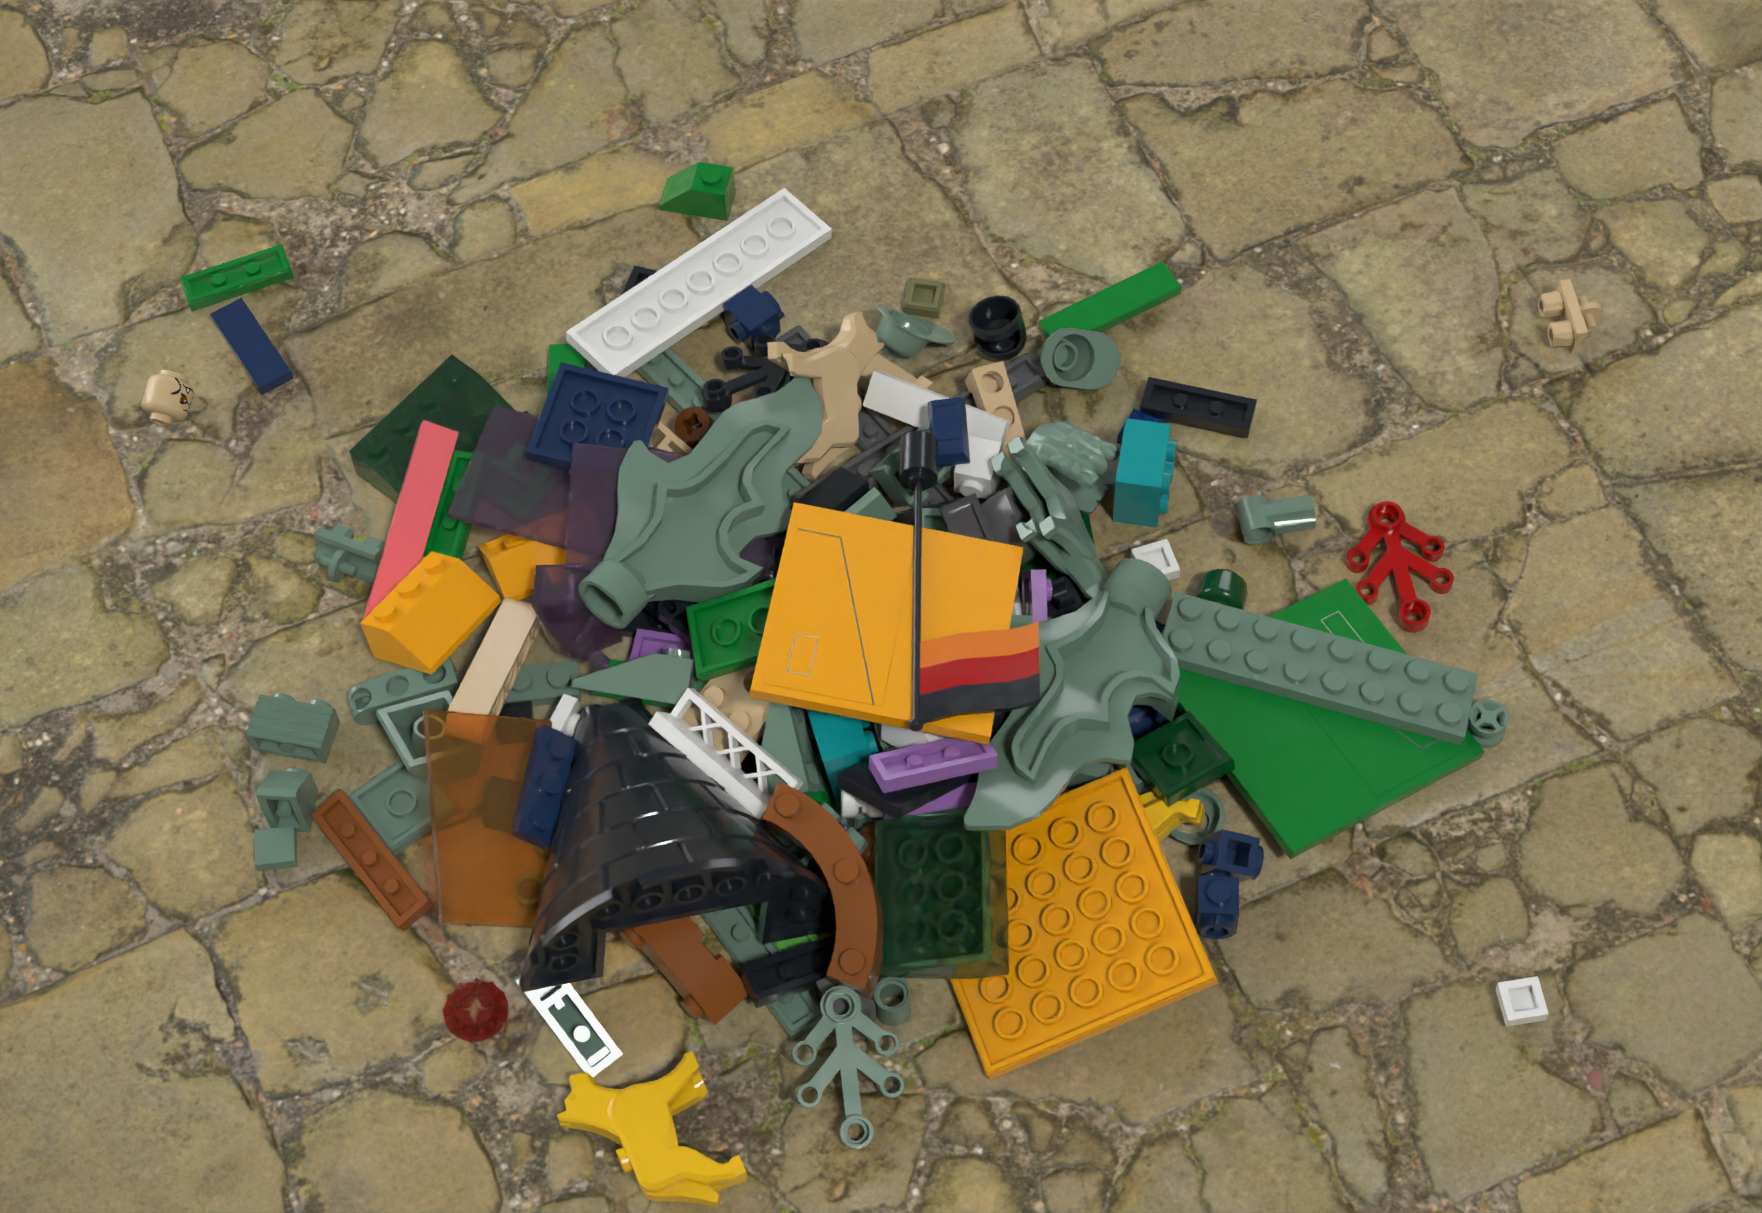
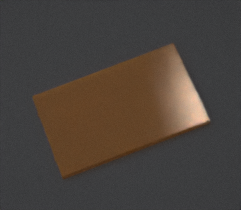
[423,709,552,928]

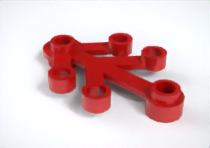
[1346,501,1454,633]

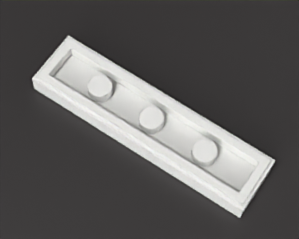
[862,370,1011,448]

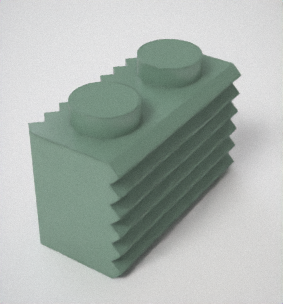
[246,692,340,764]

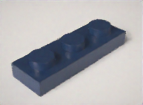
[510,725,577,850]

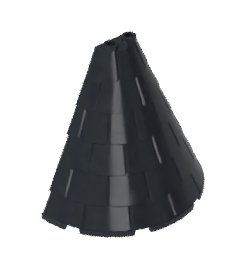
[520,698,836,993]

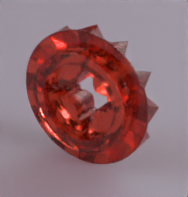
[442,978,509,1042]

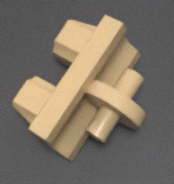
[1538,279,1604,355]

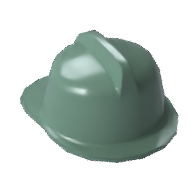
[876,304,956,358]
[1036,328,1120,390]

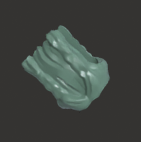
[1026,421,1121,515]

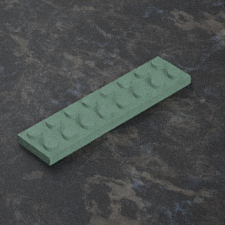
[1163,592,1478,746]

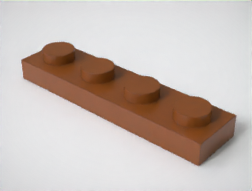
[311,789,434,931]

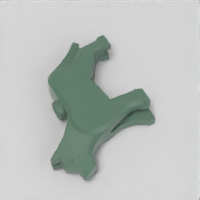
[990,436,1109,600]

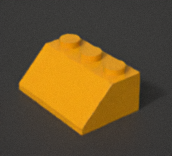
[477,503,607,600]
[360,551,502,675]

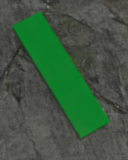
[1039,261,1182,339]

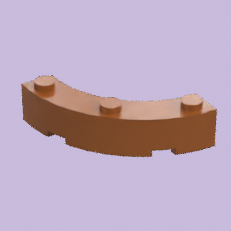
[763,781,884,1000]
[620,917,749,1025]

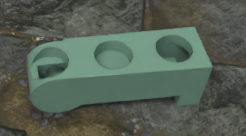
[348,656,461,725]

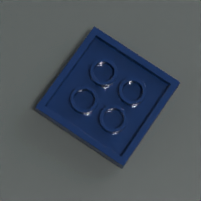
[526,362,669,482]

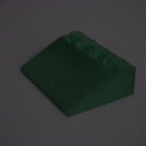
[349,355,526,504]
[875,807,1009,979]

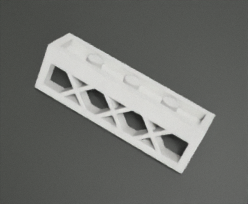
[649,688,804,820]

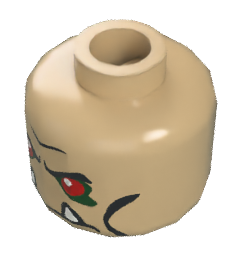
[140,370,194,427]

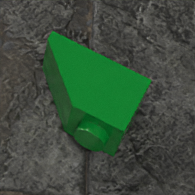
[659,162,736,221]

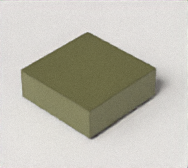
[903,278,945,319]

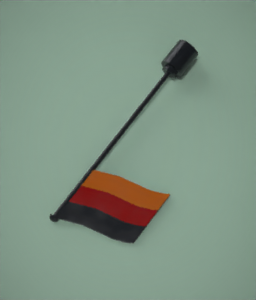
[899,431,1040,731]

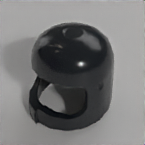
[968,295,1027,361]

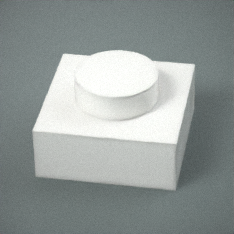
[1131,539,1180,580]
[547,694,583,737]
[1495,976,1549,1027]

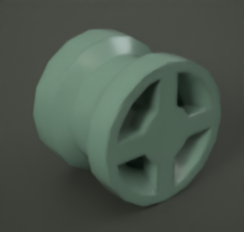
[1467,699,1509,748]

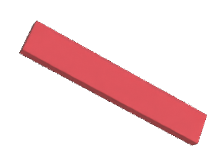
[360,420,459,630]

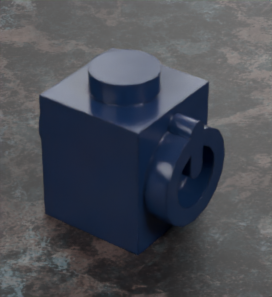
[723,284,785,352]
[1198,829,1264,883]
[1195,872,1239,939]

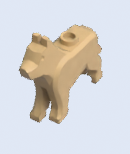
[767,312,884,479]

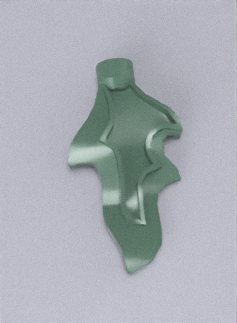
[579,377,823,629]
[964,558,1180,831]

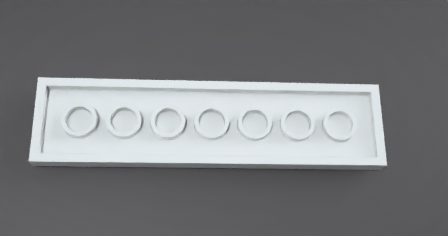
[566,188,832,377]

